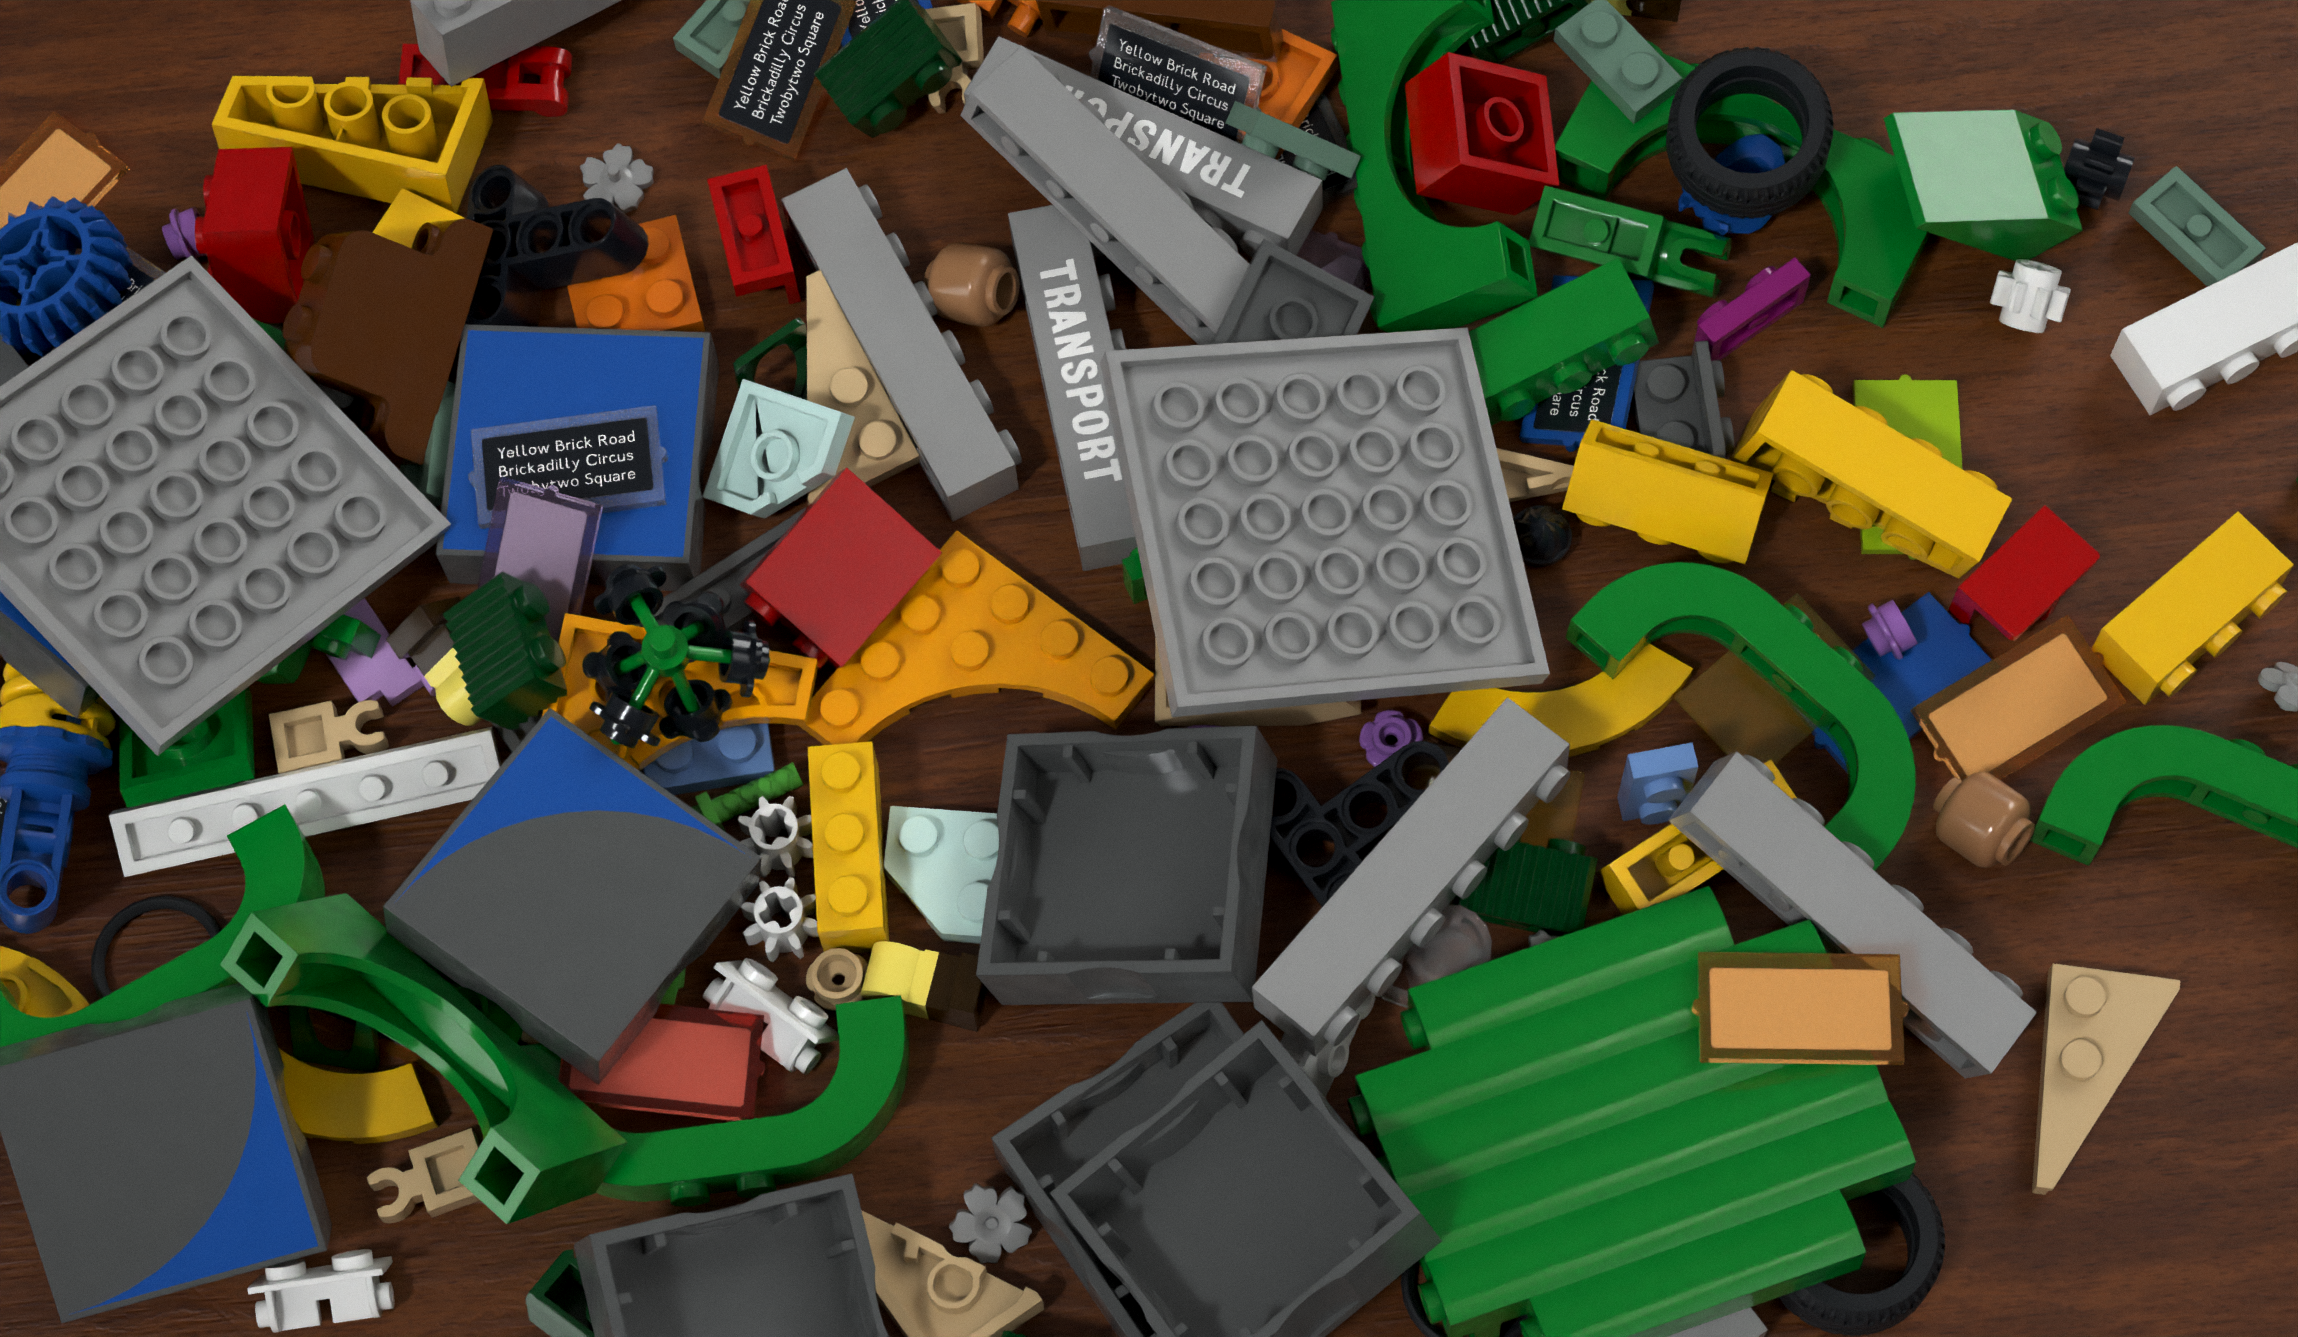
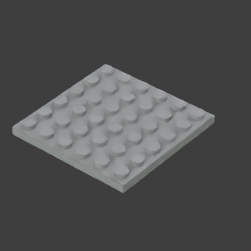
[0,255,451,756]
[1100,328,1550,717]

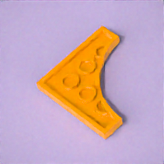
[799,530,1155,745]
[542,613,818,771]

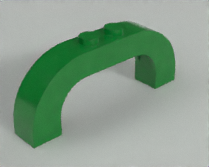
[1565,562,1916,872]
[2029,725,2298,866]
[0,804,325,1047]
[520,996,910,1207]

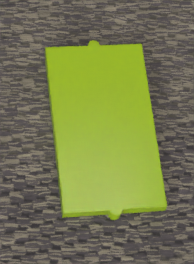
[1852,374,1963,560]

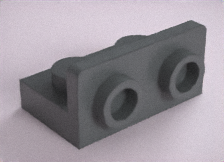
[1632,340,1734,459]

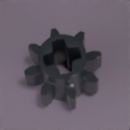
[2064,128,2135,210]

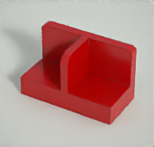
[707,164,801,305]
[1948,505,2100,641]

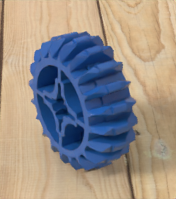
[0,196,133,357]

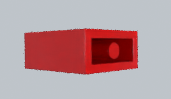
[739,468,942,669]

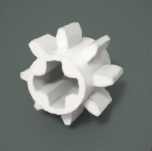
[1990,259,2071,333]
[738,796,813,878]
[741,877,819,962]

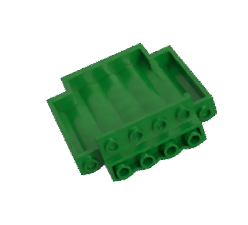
[1347,886,1916,1337]

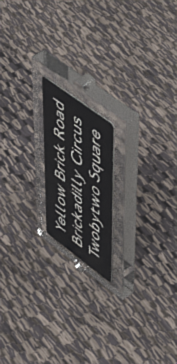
[1089,5,1267,144]
[468,405,668,529]

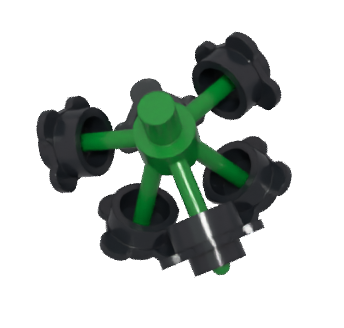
[582,564,770,748]

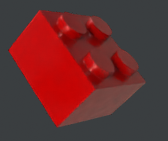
[1405,52,1559,216]
[195,147,314,323]

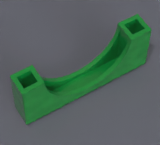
[1555,40,1932,328]
[220,893,628,1224]

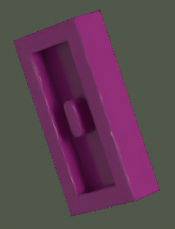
[1692,257,1811,361]

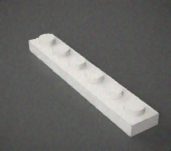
[109,727,501,877]

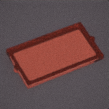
[559,1004,766,1121]

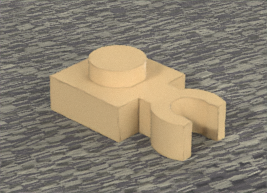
[925,3,984,114]
[269,700,389,774]
[367,1128,480,1223]

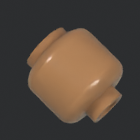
[924,242,1020,327]
[1933,771,2035,869]

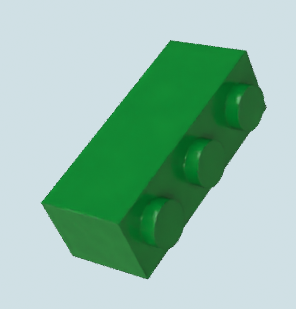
[1469,257,1659,426]

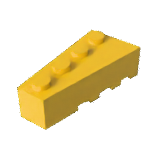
[212,76,493,213]
[1728,370,2012,579]

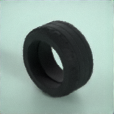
[1666,47,1833,219]
[1778,1172,1945,1336]

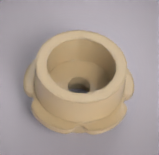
[806,948,868,1011]

